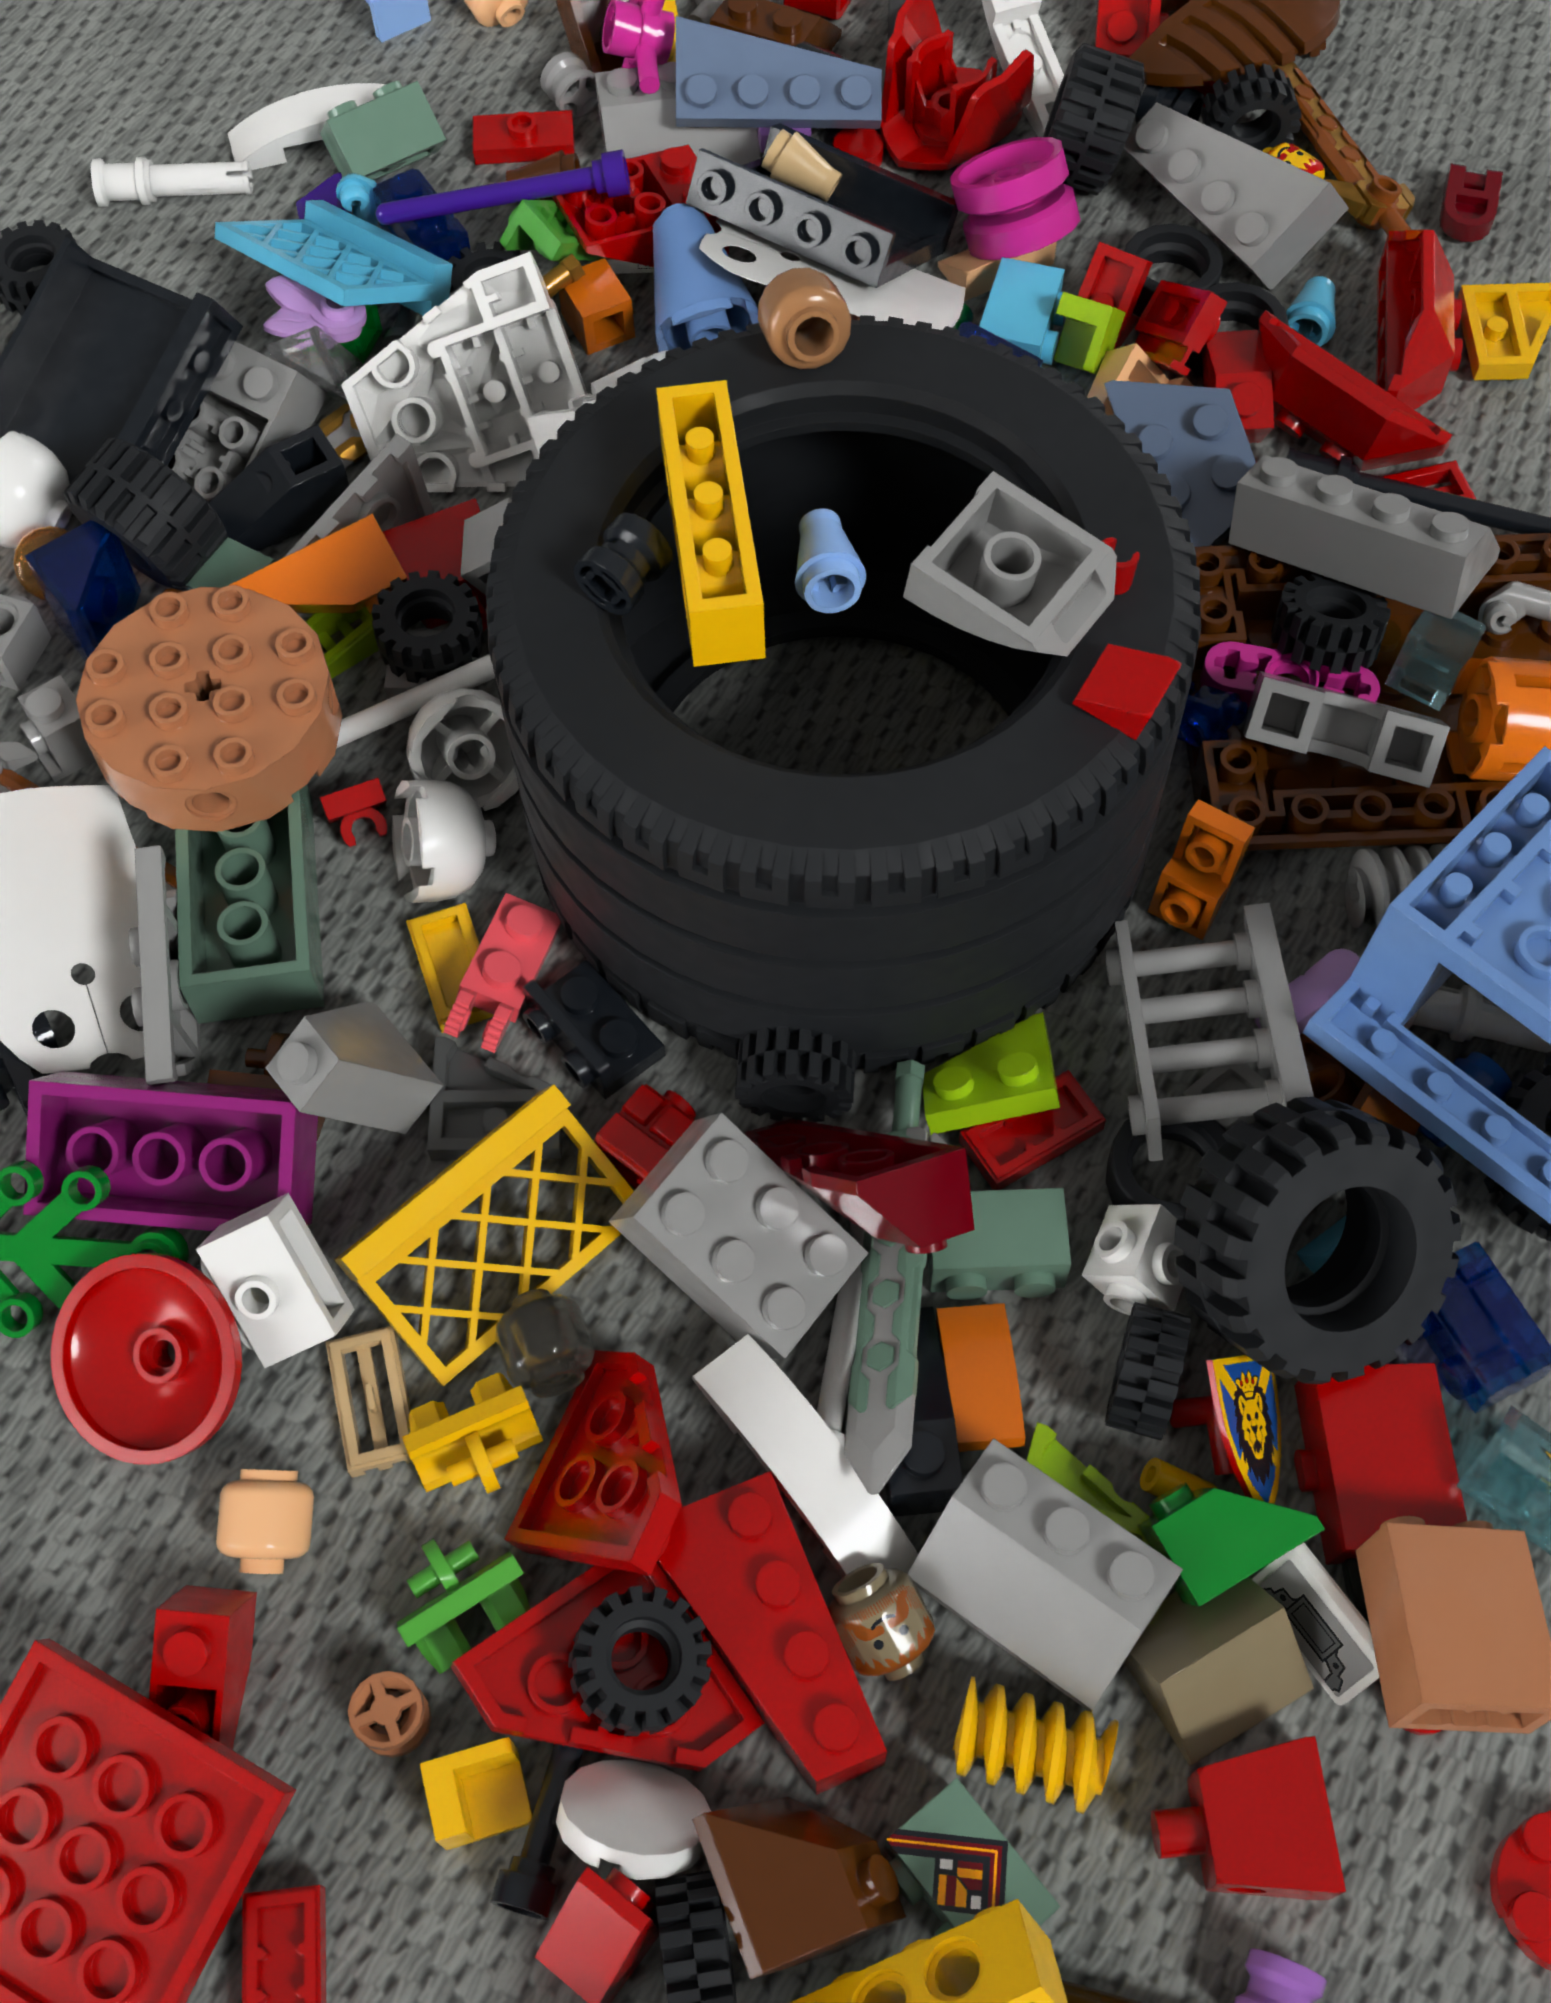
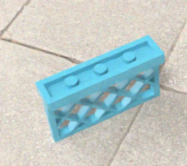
[215,200,453,316]

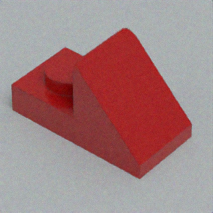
[1078,241,1153,349]

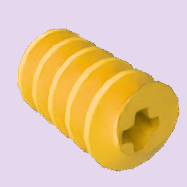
[952,1676,1118,1814]

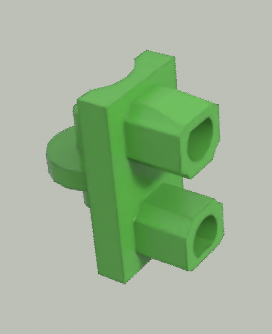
[397,1538,530,1674]

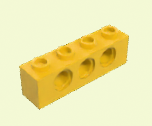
[656,380,766,667]
[790,1899,1068,2003]

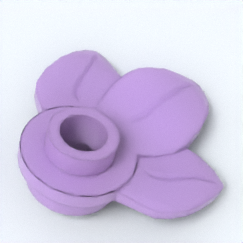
[263,275,367,343]

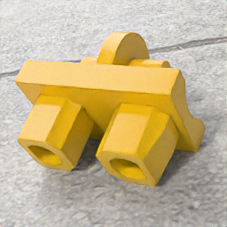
[402,1372,544,1494]

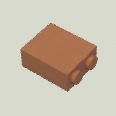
[1355,1516,1551,1734]

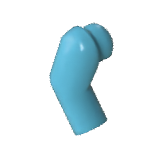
[336,173,380,226]

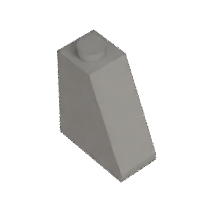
[265,1001,444,1134]

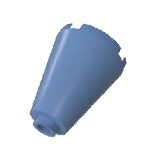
[653,203,759,352]

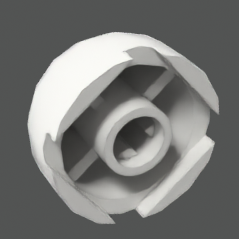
[0,431,72,548]
[406,688,519,811]
[392,780,496,903]

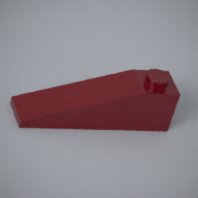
[744,1119,975,1254]

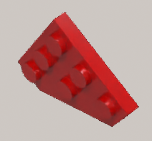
[504,1350,682,1575]
[450,1563,764,1772]

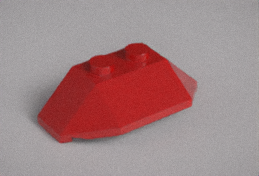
[1376,229,1463,410]
[1259,310,1452,471]

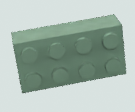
[175,785,325,1024]

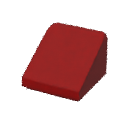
[1072,644,1182,740]

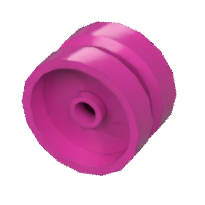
[950,137,1081,260]

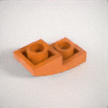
[1148,799,1255,940]
[936,1303,1025,1452]

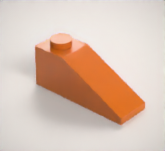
[230,514,407,614]

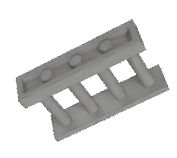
[1105,903,1314,1161]

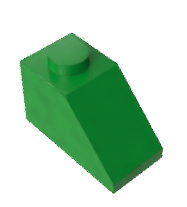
[1137,1483,1325,1607]

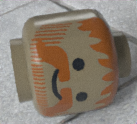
[828,1563,935,1681]

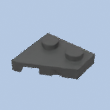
[427,1037,563,1161]

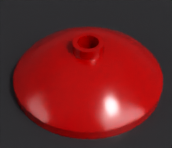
[51,1253,242,1465]

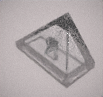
[267,326,363,402]

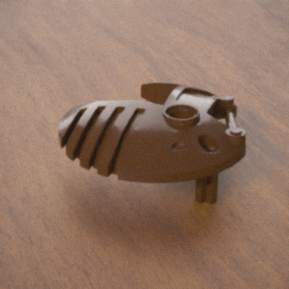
[1096,0,1340,87]

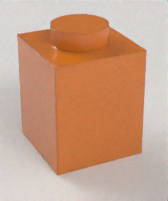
[559,258,635,355]

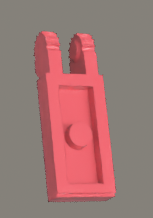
[443,893,561,1053]

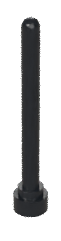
[490,1744,584,1920]

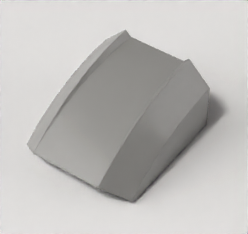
[903,471,1117,657]

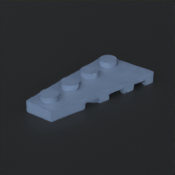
[676,16,882,129]

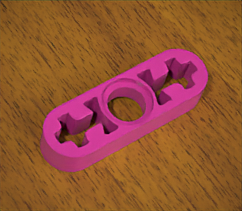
[1200,641,1380,708]

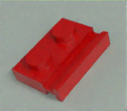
[1125,280,1228,377]

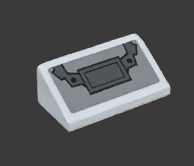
[1252,1543,1379,1706]

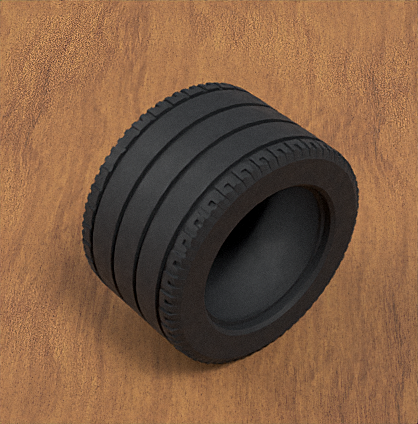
[486,315,1201,1074]

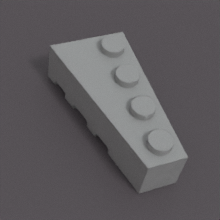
[1124,102,1349,290]

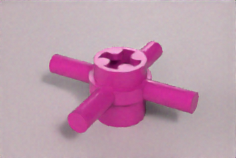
[602,0,675,94]

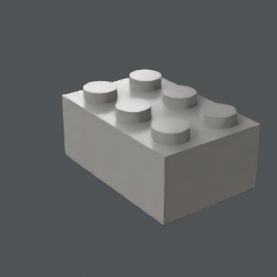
[608,1112,869,1359]

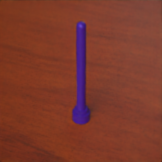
[376,149,631,225]

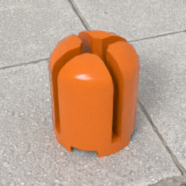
[1446,656,1551,782]

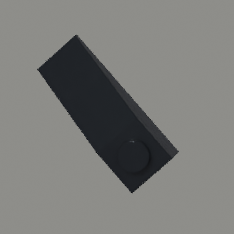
[885,1306,963,1517]

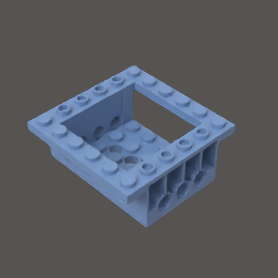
[1303,746,1551,1224]

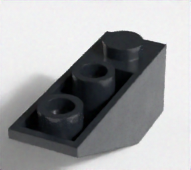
[209,424,349,556]

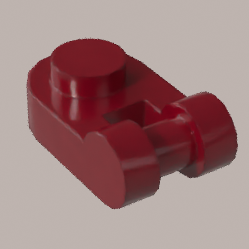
[1439,163,1503,242]

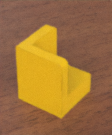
[419,1737,533,1850]

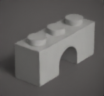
[1242,671,1450,788]

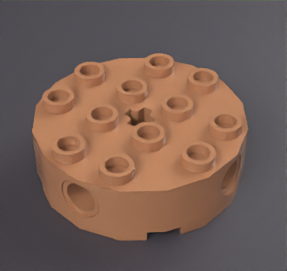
[76,585,343,832]

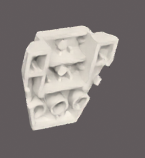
[341,252,587,492]

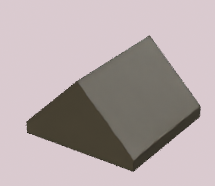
[1124,1577,1314,1766]

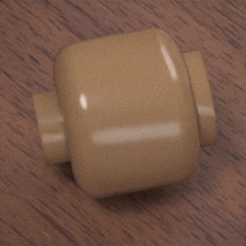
[758,268,851,370]

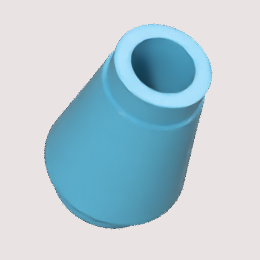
[1286,276,1336,347]

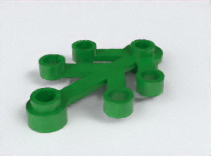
[0,1161,189,1338]

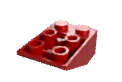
[552,144,729,267]

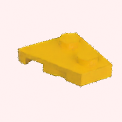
[1457,283,1551,380]

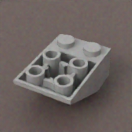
[168,341,328,503]

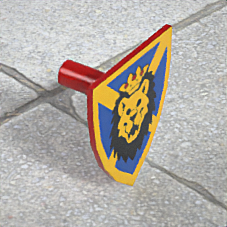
[1169,1355,1281,1504]

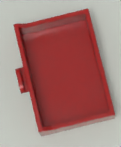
[1294,1363,1468,1565]

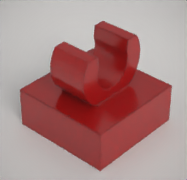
[319,777,387,848]

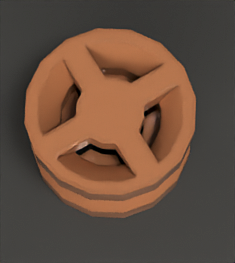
[348,1671,432,1758]

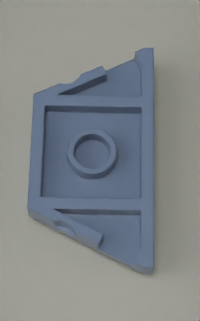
[1104,380,1256,547]

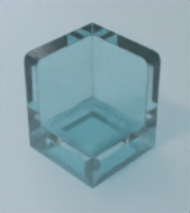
[1385,610,1486,711]

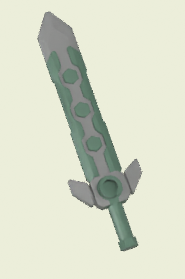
[844,1060,947,1495]

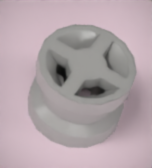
[540,52,598,119]

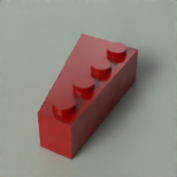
[657,1471,887,1795]

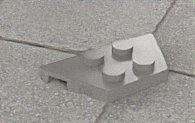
[129,845,202,1085]

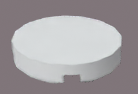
[556,1759,711,1880]

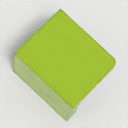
[1054,292,1126,374]

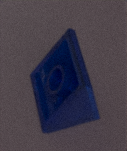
[25,520,141,662]

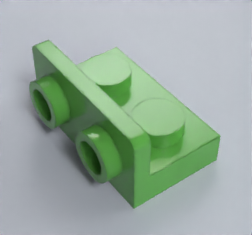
[499,200,613,262]

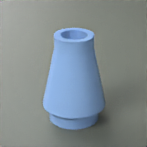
[795,509,866,613]

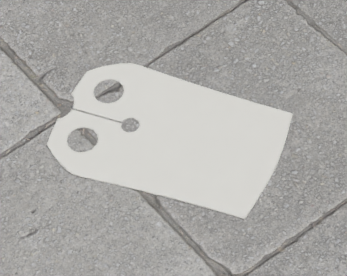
[699,218,966,330]
[0,785,144,1074]

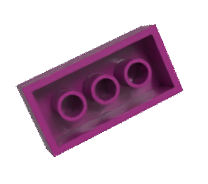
[23,1071,318,1231]

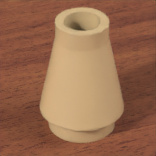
[761,129,842,202]

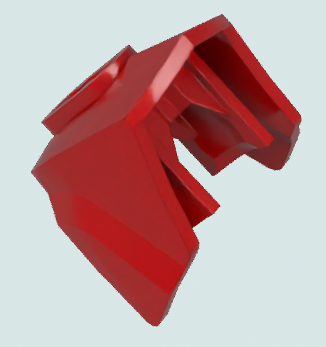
[880,0,1034,170]

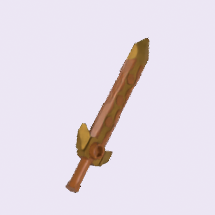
[1271,61,1415,235]

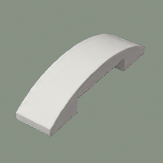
[982,0,1064,137]
[228,83,386,170]
[692,1334,918,1578]

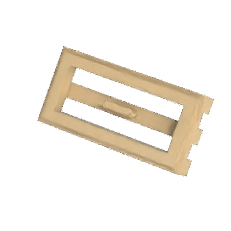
[325,1325,412,1478]

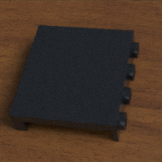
[686,123,959,288]
[0,237,243,484]

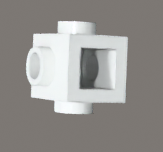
[1082,1204,1184,1315]

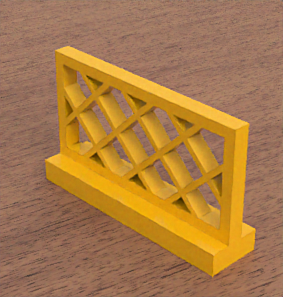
[334,1084,634,1387]

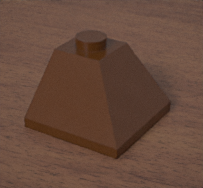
[692,1796,906,1980]

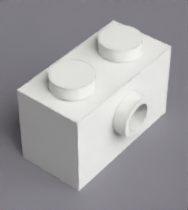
[196,1193,355,1368]

